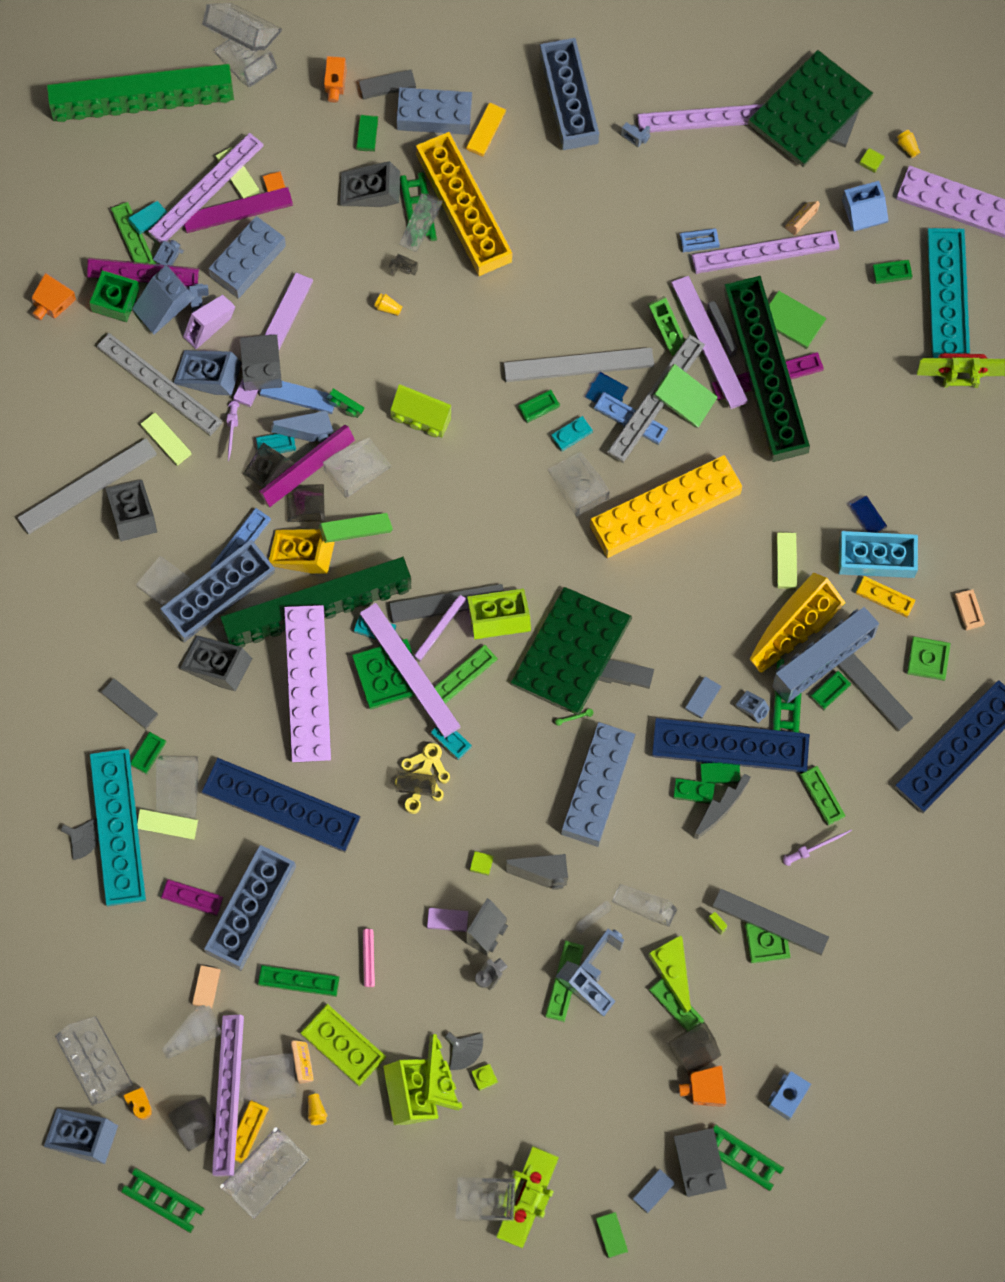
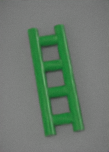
[400,172,437,244]
[773,659,802,733]
[713,1125,784,1191]
[121,1168,205,1233]

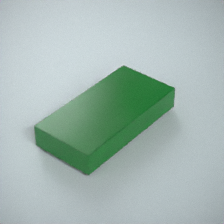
[357,115,378,152]
[518,390,560,423]
[810,671,851,711]
[131,731,167,775]
[700,763,741,784]

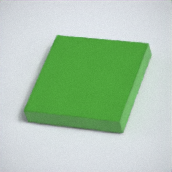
[907,636,951,681]
[745,924,791,964]

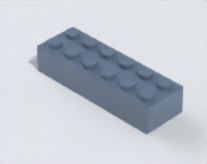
[540,38,599,150]
[160,539,275,642]
[772,607,879,703]
[561,722,635,847]
[205,845,296,971]

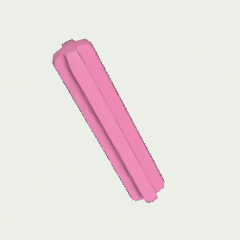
[363,929,375,987]

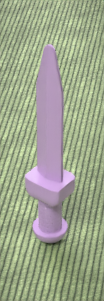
[227,401,240,461]
[783,830,852,866]

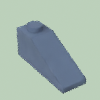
[271,411,333,442]
[556,961,615,1017]

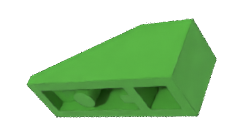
[647,296,685,356]

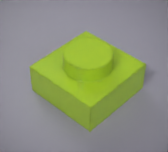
[471,1064,498,1091]

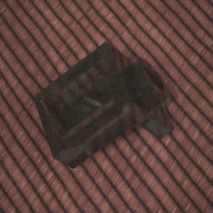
[388,254,418,277]

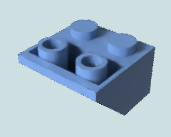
[842,181,888,232]

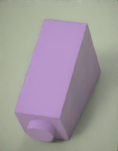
[183,295,235,349]

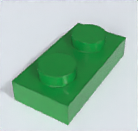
[872,260,913,284]
[326,388,365,418]
[673,778,715,804]

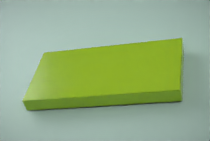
[301,1004,386,1087]

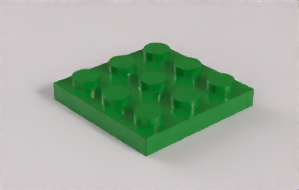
[352,638,415,710]

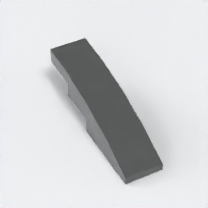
[598,660,654,689]
[694,773,751,839]

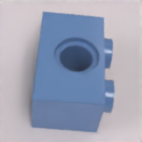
[768,1071,811,1121]

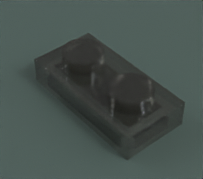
[396,771,437,796]

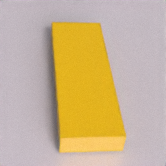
[467,103,506,157]
[855,576,916,618]
[235,1100,269,1165]

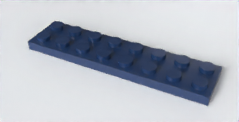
[894,680,1005,813]
[652,718,810,773]
[202,758,361,853]

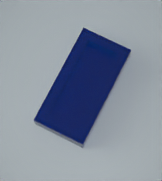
[850,495,887,533]

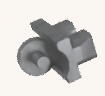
[475,958,507,990]

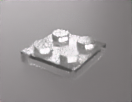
[136,556,190,606]

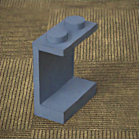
[581,929,624,982]

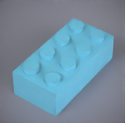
[839,531,918,578]

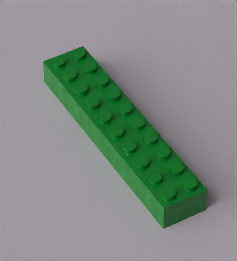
[47,64,234,122]

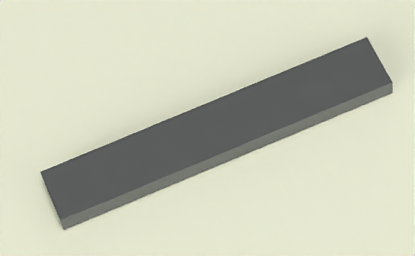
[390,584,504,623]
[837,653,913,731]
[713,889,829,956]

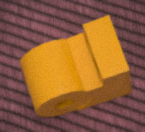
[124,1087,152,1120]

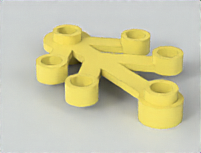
[395,743,450,814]

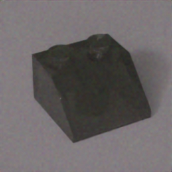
[667,1021,722,1077]

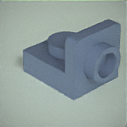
[621,122,651,148]
[153,239,184,266]
[189,284,209,313]
[736,690,769,723]

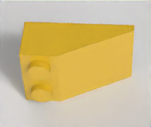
[269,529,335,574]

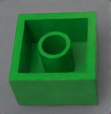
[90,270,140,323]

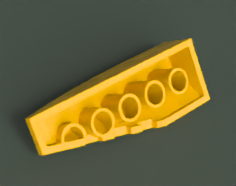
[749,572,845,673]

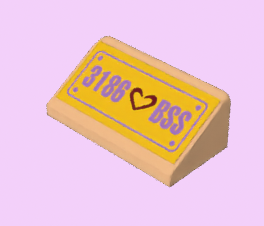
[785,201,820,235]
[291,1041,314,1084]

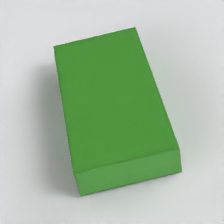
[596,1212,628,1258]

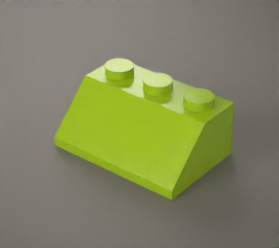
[391,384,451,438]
[467,588,531,640]
[383,1060,439,1125]

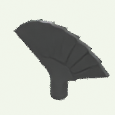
[61,818,99,860]
[445,1032,483,1070]

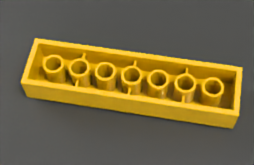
[416,132,512,276]
[590,455,743,558]

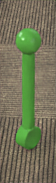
[555,709,594,726]

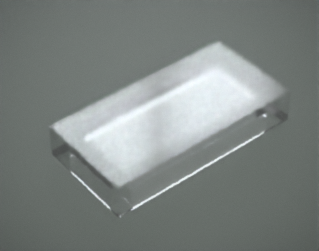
[576,901,612,934]

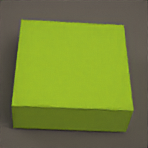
[859,148,885,173]
[470,851,494,876]
[708,912,728,935]

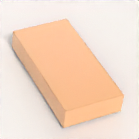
[954,589,985,631]
[192,966,221,1009]

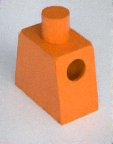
[324,56,347,103]
[32,273,76,321]
[679,1066,726,1107]

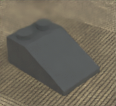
[340,161,400,207]
[240,334,282,391]
[105,479,157,542]
[180,636,253,692]
[506,854,568,890]
[467,898,508,956]
[674,1128,727,1197]

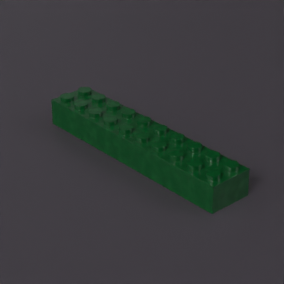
[724,275,810,462]
[221,556,412,647]

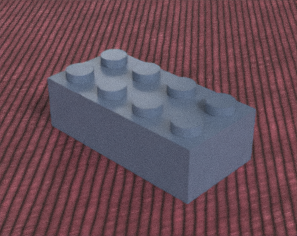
[397,88,472,135]
[209,216,286,299]

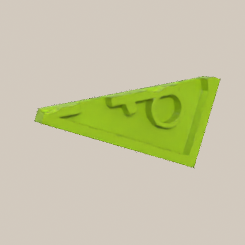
[648,936,691,1013]
[424,1034,462,1111]

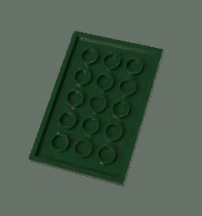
[748,50,873,167]
[511,587,632,716]

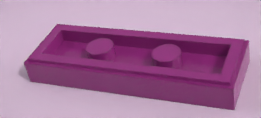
[161,879,224,916]

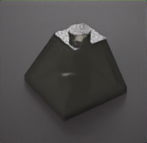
[243,442,295,488]
[287,484,325,522]
[167,1096,216,1152]

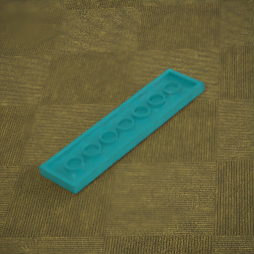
[927,228,970,358]
[90,749,146,907]

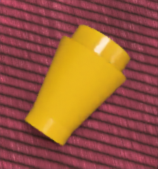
[896,130,921,158]
[374,293,403,316]
[307,1094,328,1125]

